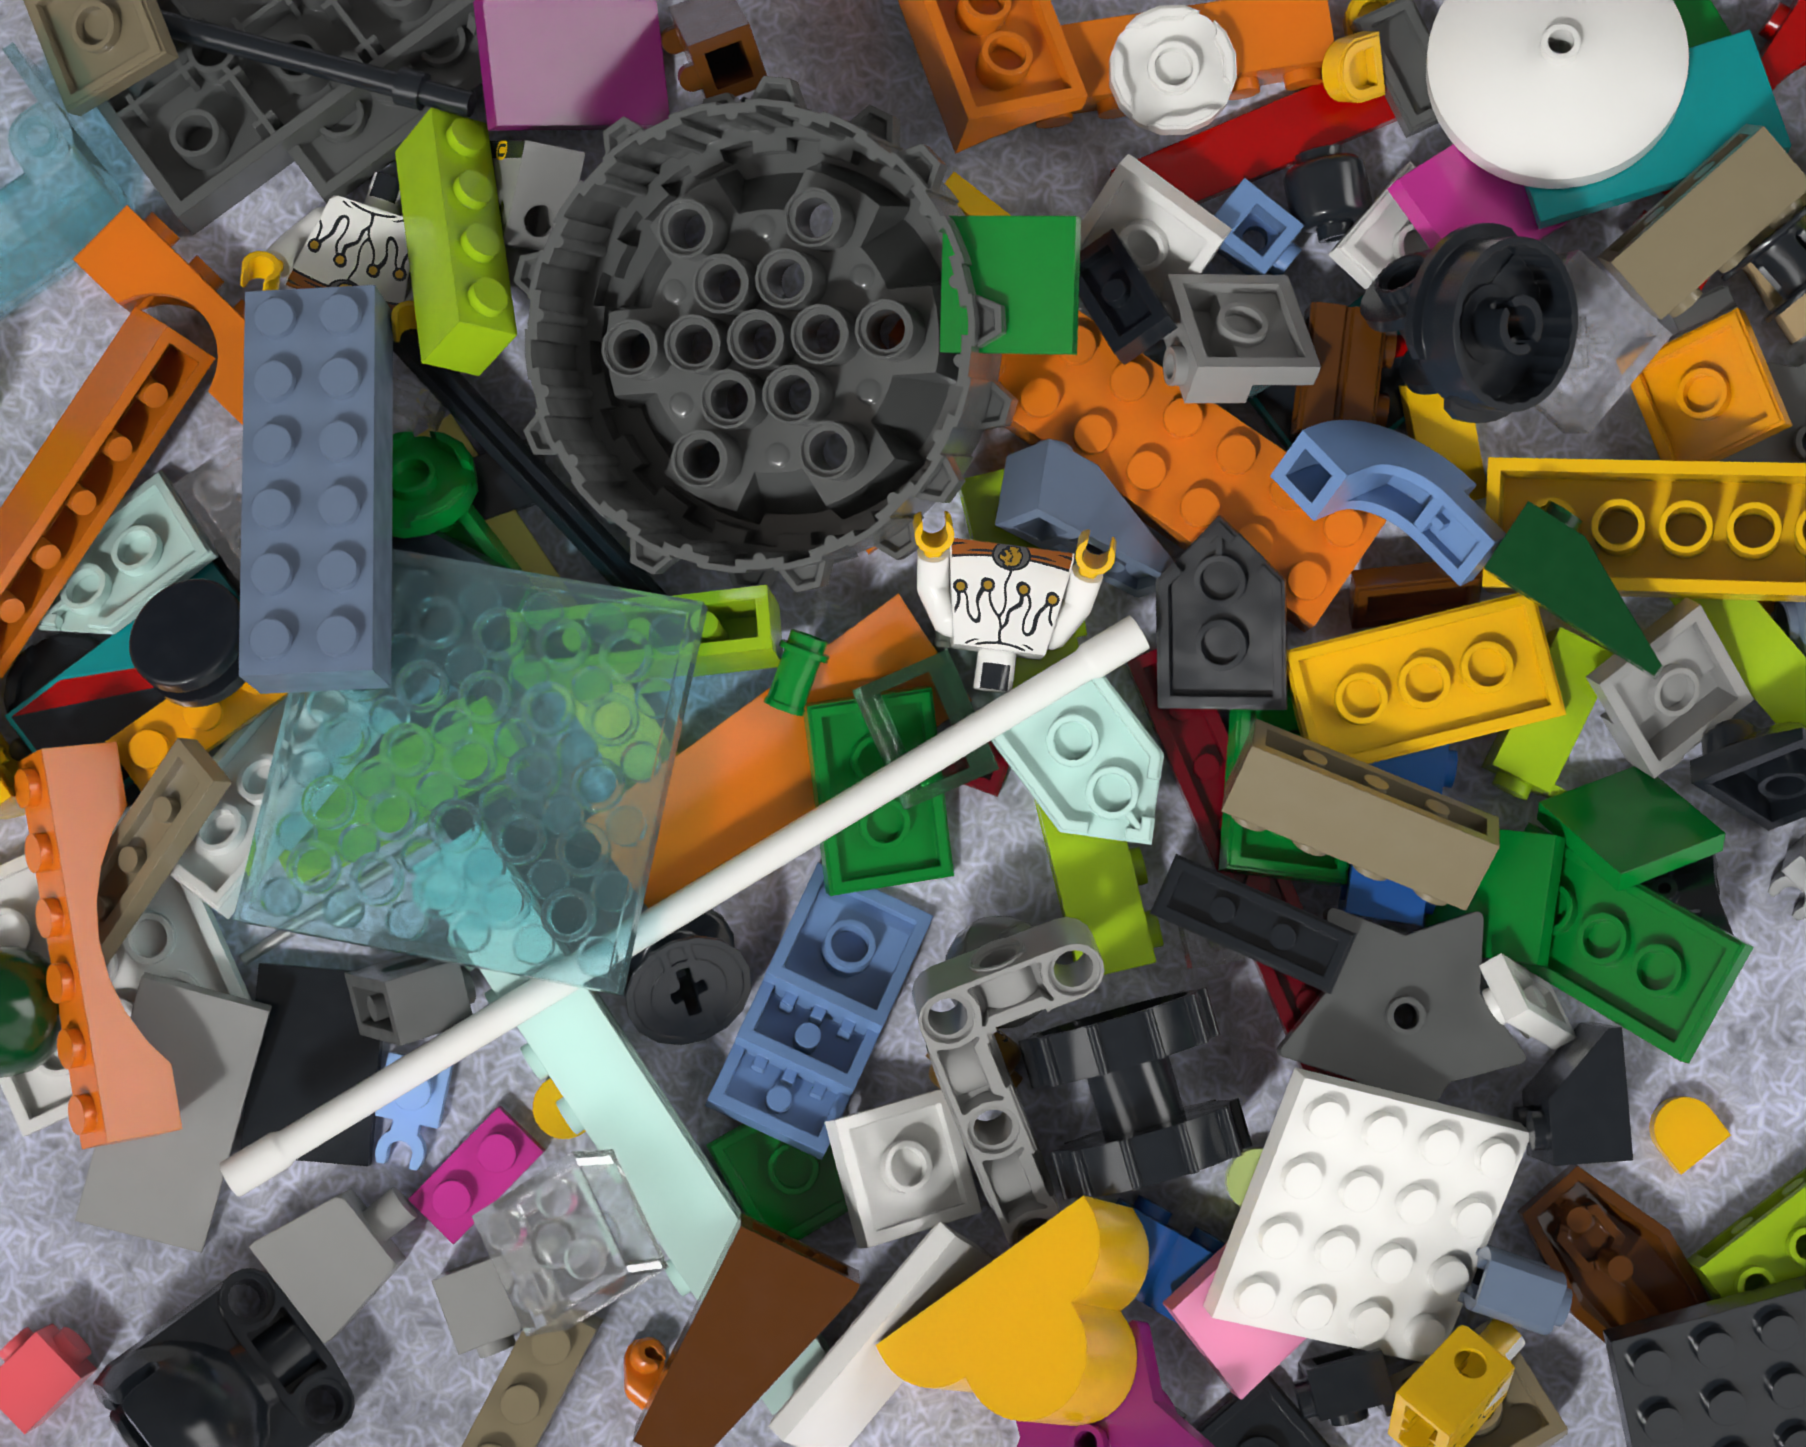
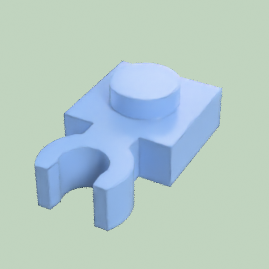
[375,1052,454,1171]

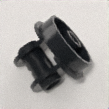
[1360,223,1578,423]

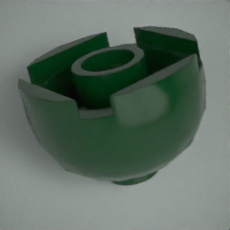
[0,946,62,1078]

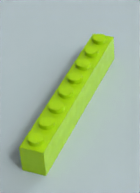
[959,469,1164,975]

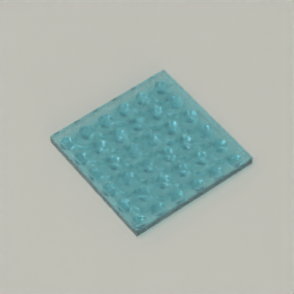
[233,549,708,996]

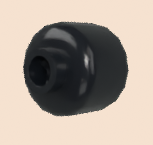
[1283,144,1373,243]

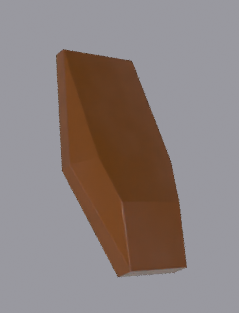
[1517,1165,1711,1343]

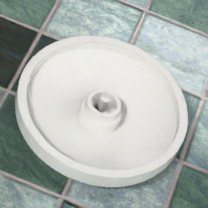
[1426,0,1689,189]

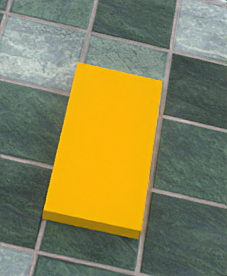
[1287,593,1566,764]

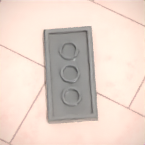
[75,972,272,1253]

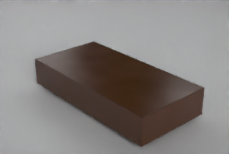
[1348,562,1483,629]

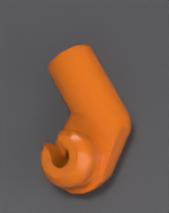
[623,1337,666,1410]

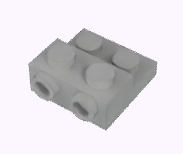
[1159,274,1321,403]
[1586,597,1754,779]

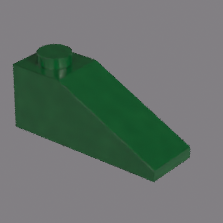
[1484,500,1663,680]

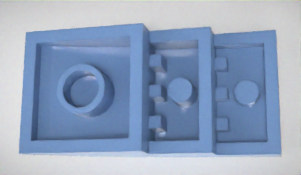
[705,863,933,1160]

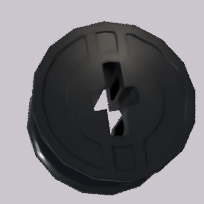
[1721,205,1806,326]
[612,909,752,1045]

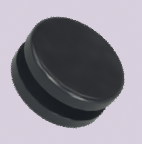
[129,579,246,708]

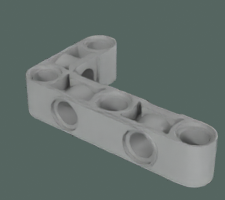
[912,917,1104,1248]

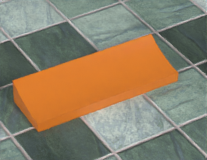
[898,0,1088,154]
[585,593,972,908]

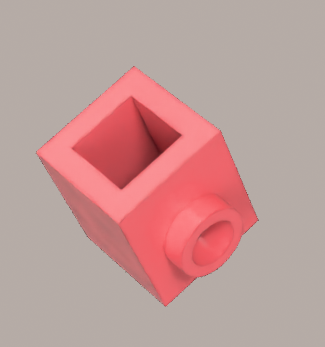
[0,1323,97,1434]

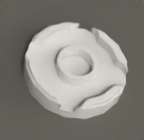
[1109,5,1237,135]

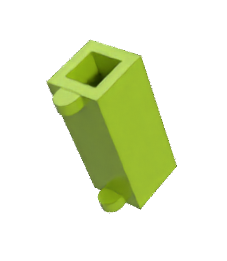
[1481,627,1614,800]

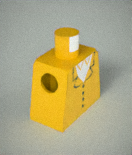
[1387,1319,1525,1447]

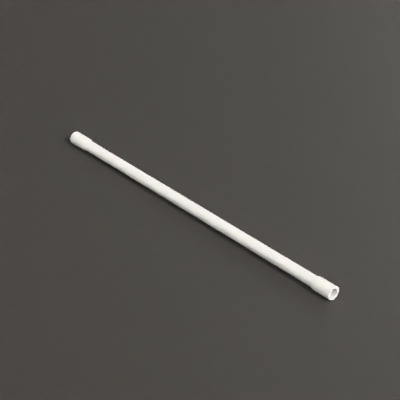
[219,615,1150,1197]

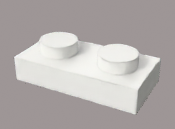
[1479,953,1576,1050]

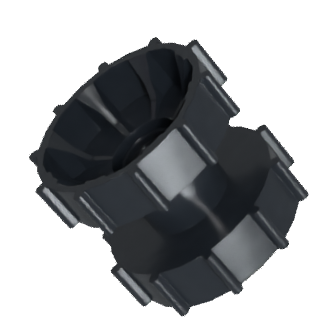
[1018,987,1253,1200]

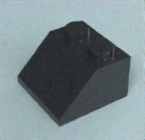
[1513,1022,1633,1166]

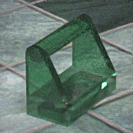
[852,649,999,810]

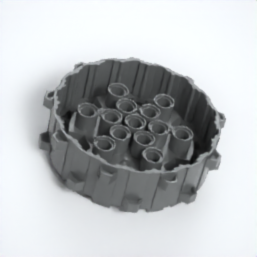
[513,76,1018,593]

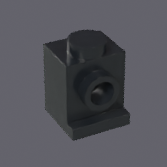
[1292,1347,1395,1426]

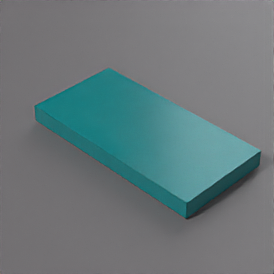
[1524,29,1792,229]

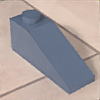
[995,439,1174,598]

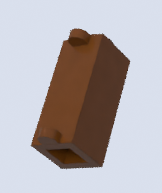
[661,0,767,99]

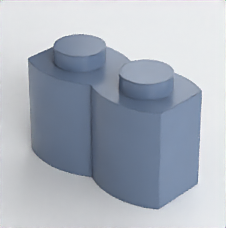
[1457,1244,1573,1336]

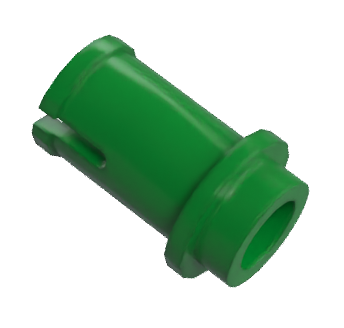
[764,629,829,716]

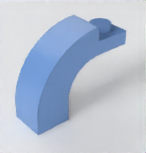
[1270,420,1506,586]

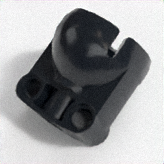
[93,1268,355,1447]

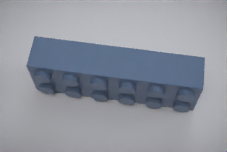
[239,285,393,694]

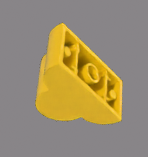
[875,1195,1149,1426]

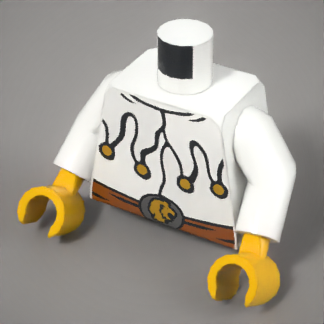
[240,172,417,342]
[913,511,1117,693]

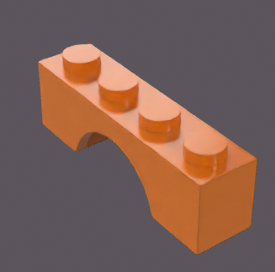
[73,205,245,425]

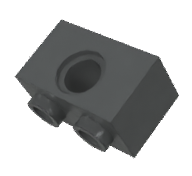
[344,951,476,1046]

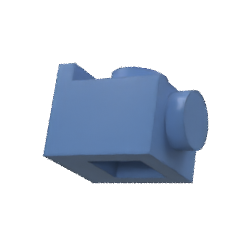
[1214,178,1304,275]

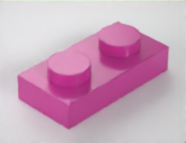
[408,1106,546,1245]

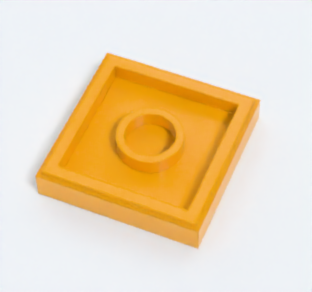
[1623,308,1793,461]

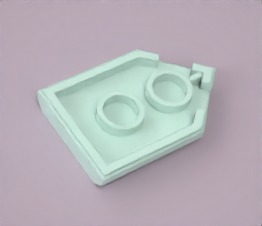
[36,470,219,635]
[991,676,1164,845]

